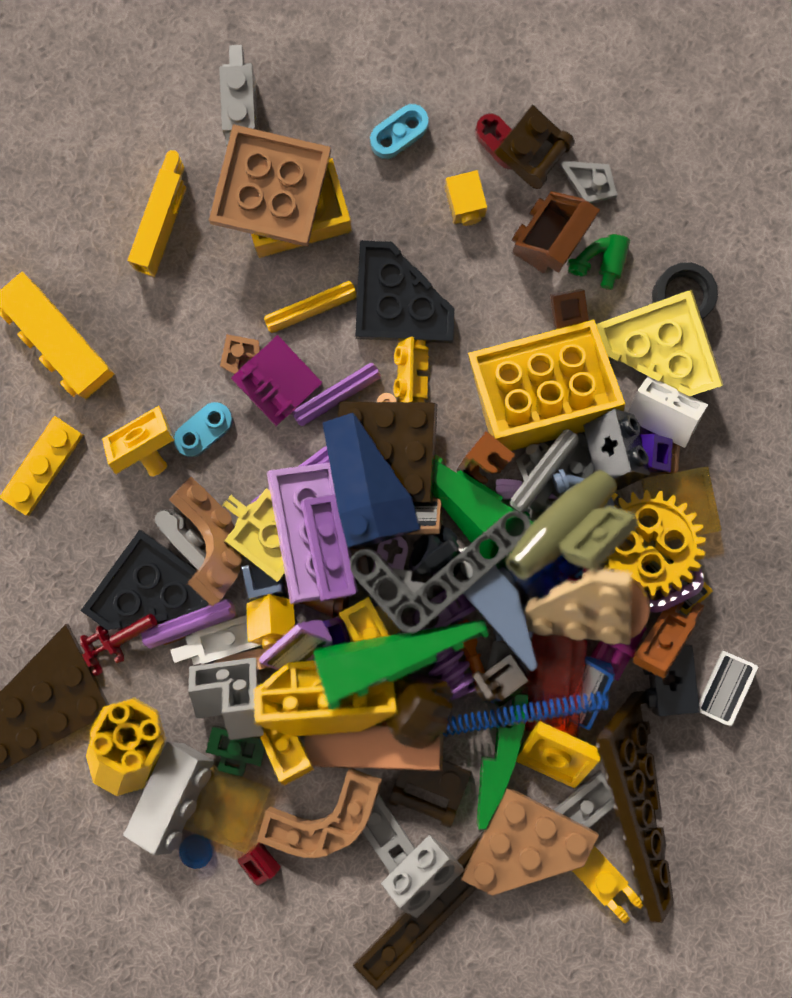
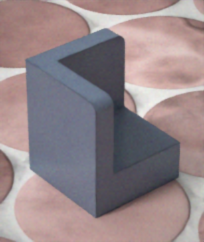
[242,565,286,601]

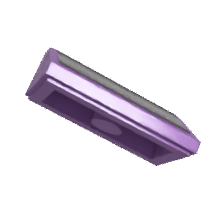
[259,620,332,670]

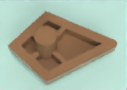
[220,334,260,374]

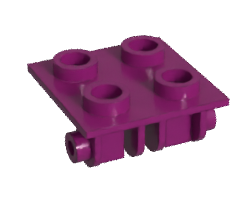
[231,335,322,426]

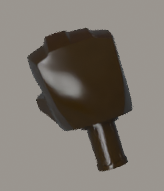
[385,673,454,749]

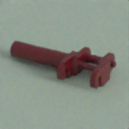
[80,614,157,676]

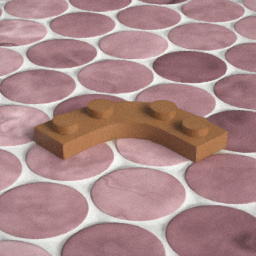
[169,477,242,607]
[257,768,382,858]

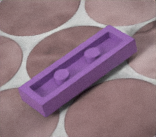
[301,494,356,601]

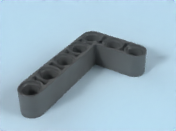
[350,511,531,633]

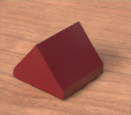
[237,842,281,886]

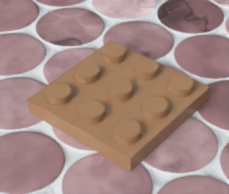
[209,124,331,247]

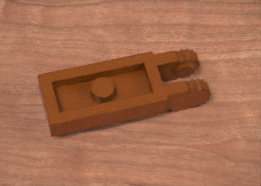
[633,601,705,679]

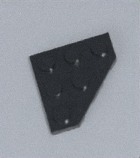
[355,240,455,343]
[80,529,209,630]

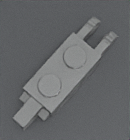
[219,45,258,150]

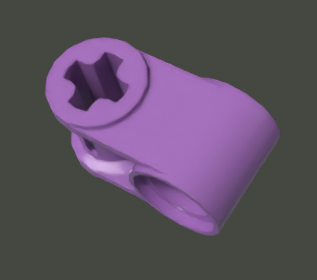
[412,589,476,630]

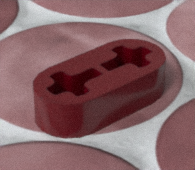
[475,113,512,170]

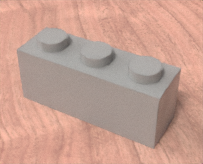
[123,742,215,855]

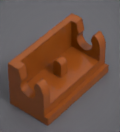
[457,431,515,484]

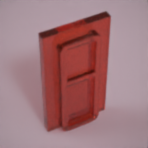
[525,632,587,739]

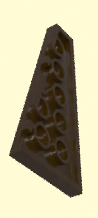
[0,624,109,772]
[596,691,674,923]

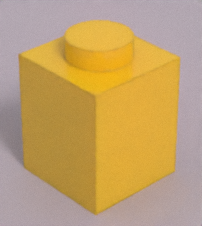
[445,170,487,226]
[246,594,295,650]

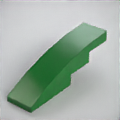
[476,692,529,830]

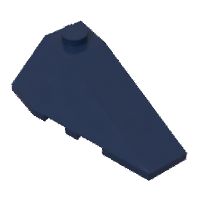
[323,413,421,549]

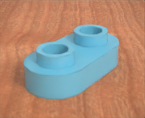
[370,104,428,159]
[174,402,233,457]

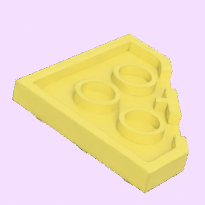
[596,290,723,396]

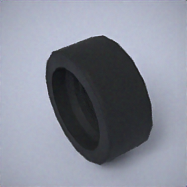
[652,262,718,320]

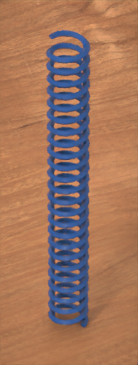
[443,691,608,737]

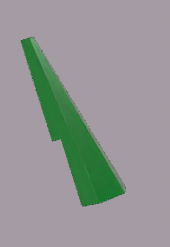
[433,454,534,575]
[314,619,489,711]

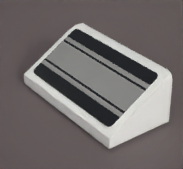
[699,651,758,727]

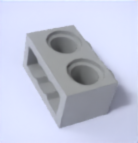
[381,835,465,918]

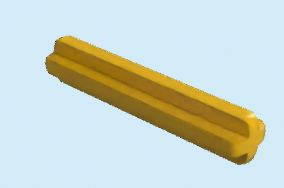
[264,281,357,333]

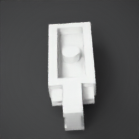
[170,615,261,665]

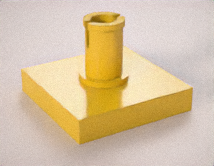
[102,406,174,477]
[516,716,601,788]

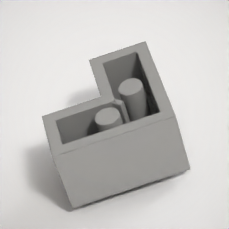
[188,657,264,740]

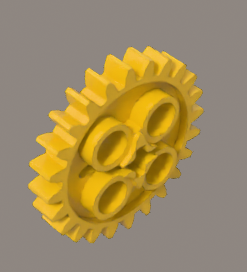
[602,490,706,599]

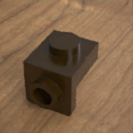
[472,654,532,707]

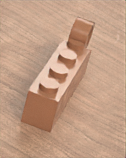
[304,720,443,771]

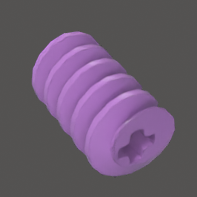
[428,647,476,700]

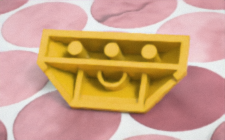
[254,661,396,736]

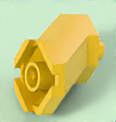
[86,698,166,796]

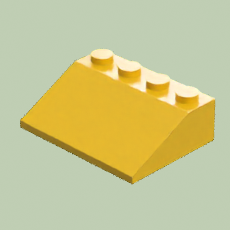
[468,320,625,451]

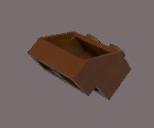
[511,191,600,274]

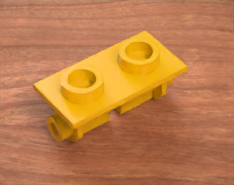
[393,337,429,402]

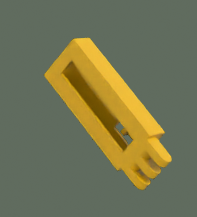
[127,150,187,277]

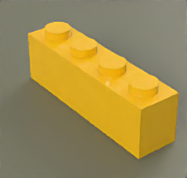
[0,271,115,399]

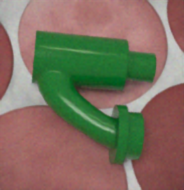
[567,234,630,290]

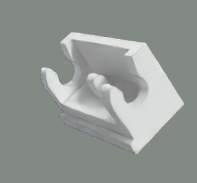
[628,376,708,448]

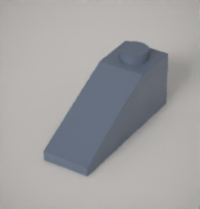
[463,565,537,671]

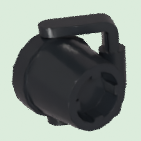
[409,525,462,577]

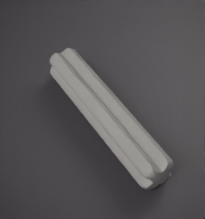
[510,429,579,513]

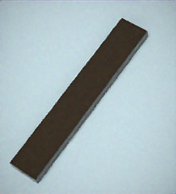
[353,831,484,991]

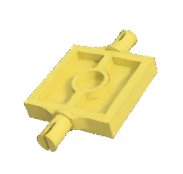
[222,488,285,582]

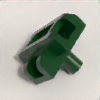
[206,726,265,777]

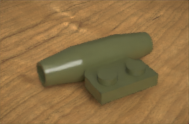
[506,470,639,580]

